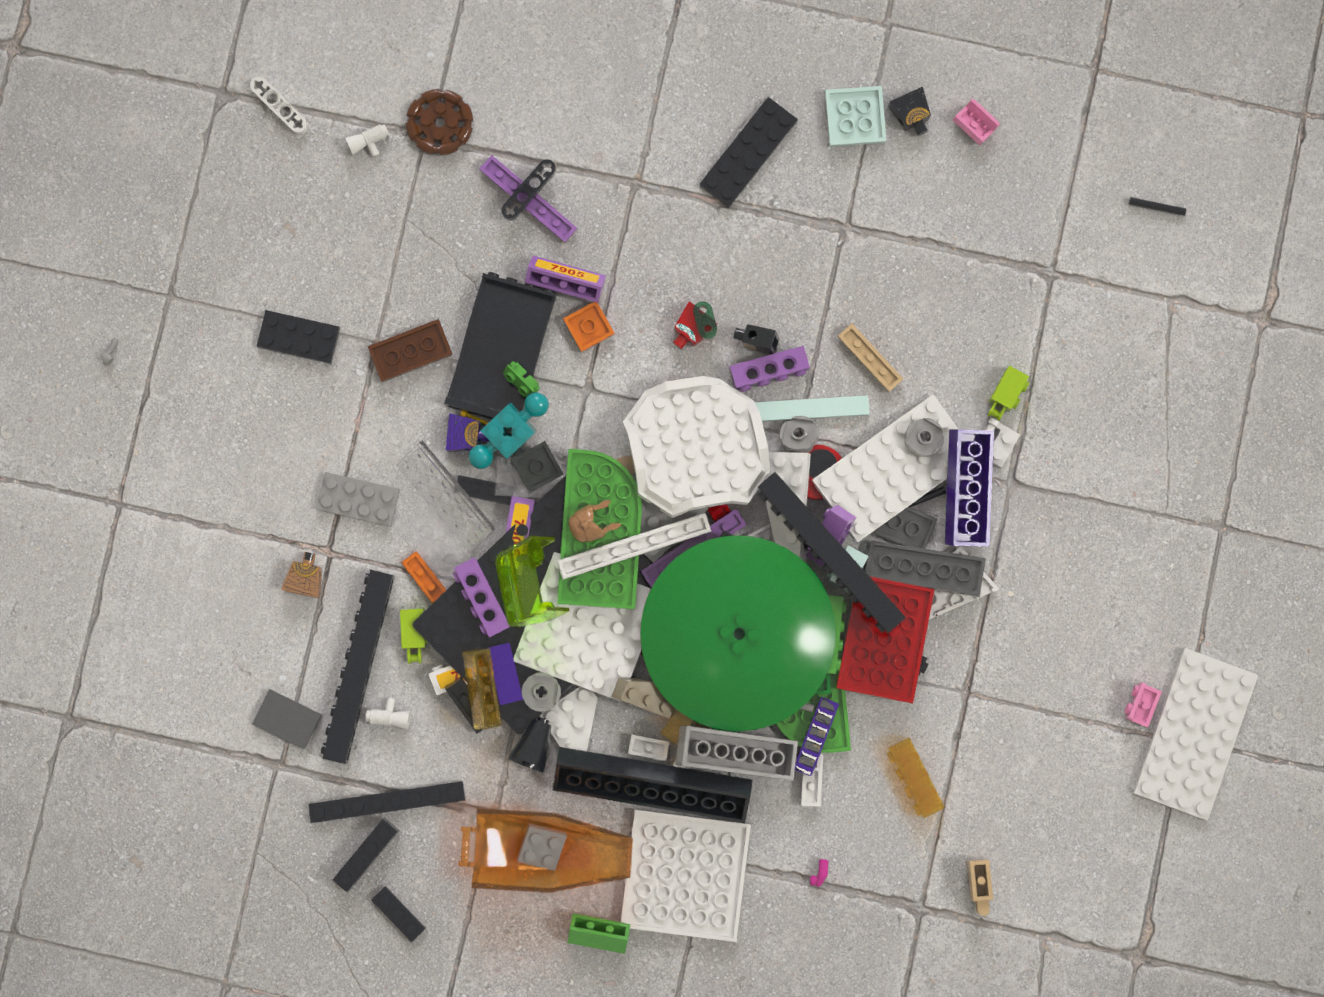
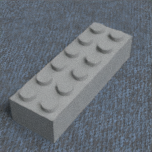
[675,726,798,780]

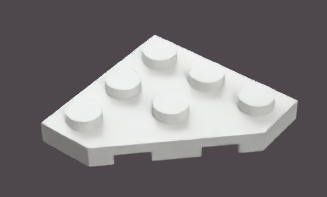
[540,687,598,751]

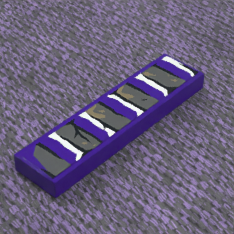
[795,697,839,776]

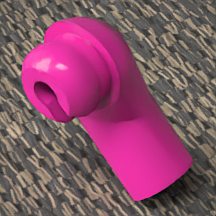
[810,859,829,887]

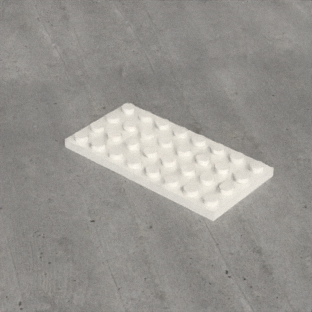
[811,395,958,543]
[1133,648,1258,821]

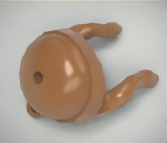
[569,500,621,543]

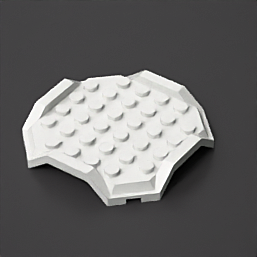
[622,376,770,518]

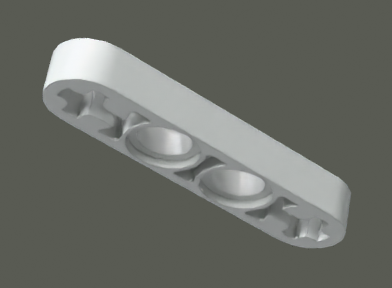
[250,77,308,134]

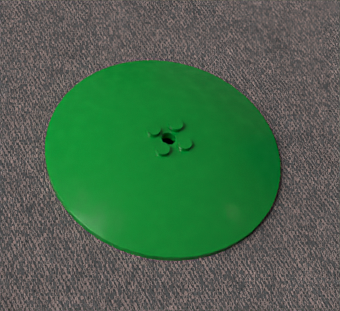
[640,535,836,731]

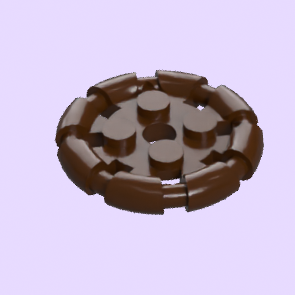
[405,89,474,156]

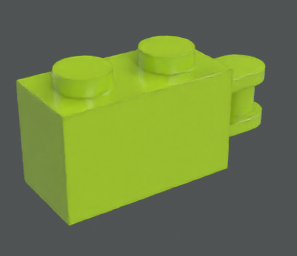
[987,365,1029,421]
[400,608,428,664]

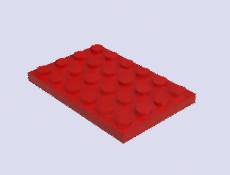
[836,576,935,704]

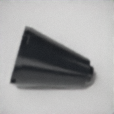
[508,717,552,773]

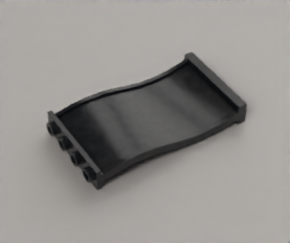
[444,272,557,419]

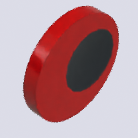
[802,445,842,501]

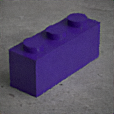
[484,643,523,705]

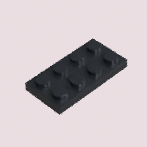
[256,310,340,364]

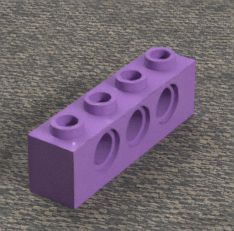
[729,346,810,392]
[452,557,510,637]

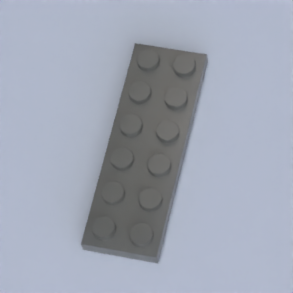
[865,541,986,597]

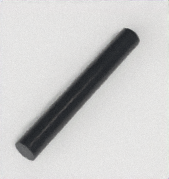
[1129,197,1186,216]

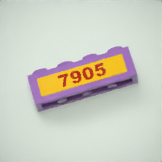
[525,255,606,303]
[505,496,535,576]

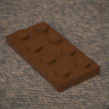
[367,319,453,383]

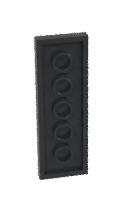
[699,97,798,208]

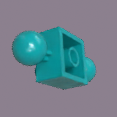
[469,392,549,469]

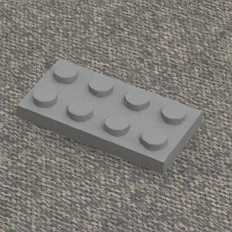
[316,472,400,527]

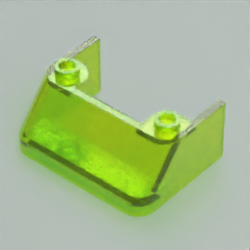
[495,536,570,627]

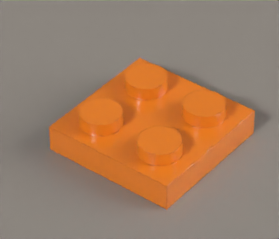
[563,302,615,353]

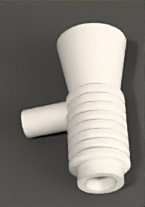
[345,124,389,156]
[366,698,411,730]

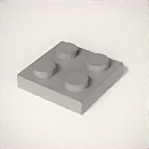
[517,823,567,871]

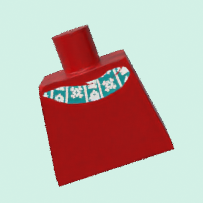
[673,301,718,350]

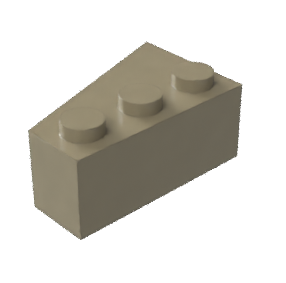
[611,678,674,719]

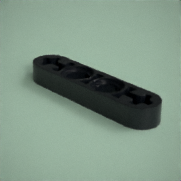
[501,159,556,221]

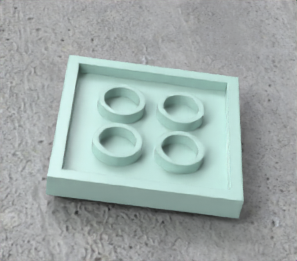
[825,86,886,147]

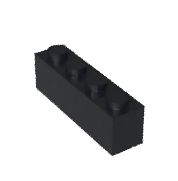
[332,818,400,892]

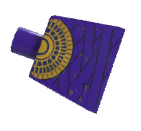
[446,414,490,452]

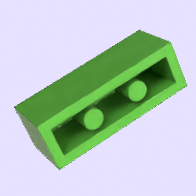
[567,913,631,954]

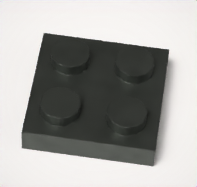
[511,441,564,493]

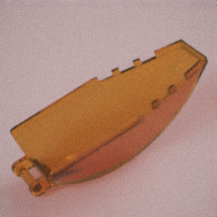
[458,808,633,893]

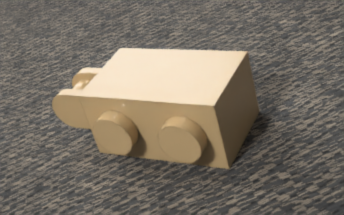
[966,859,993,916]

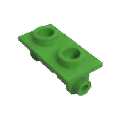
[502,361,540,397]

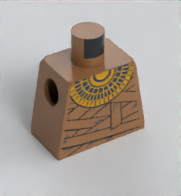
[281,552,322,599]

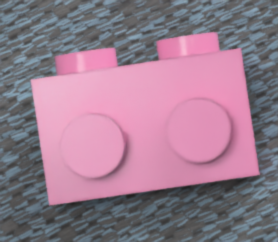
[953,99,1000,145]
[1124,682,1162,727]

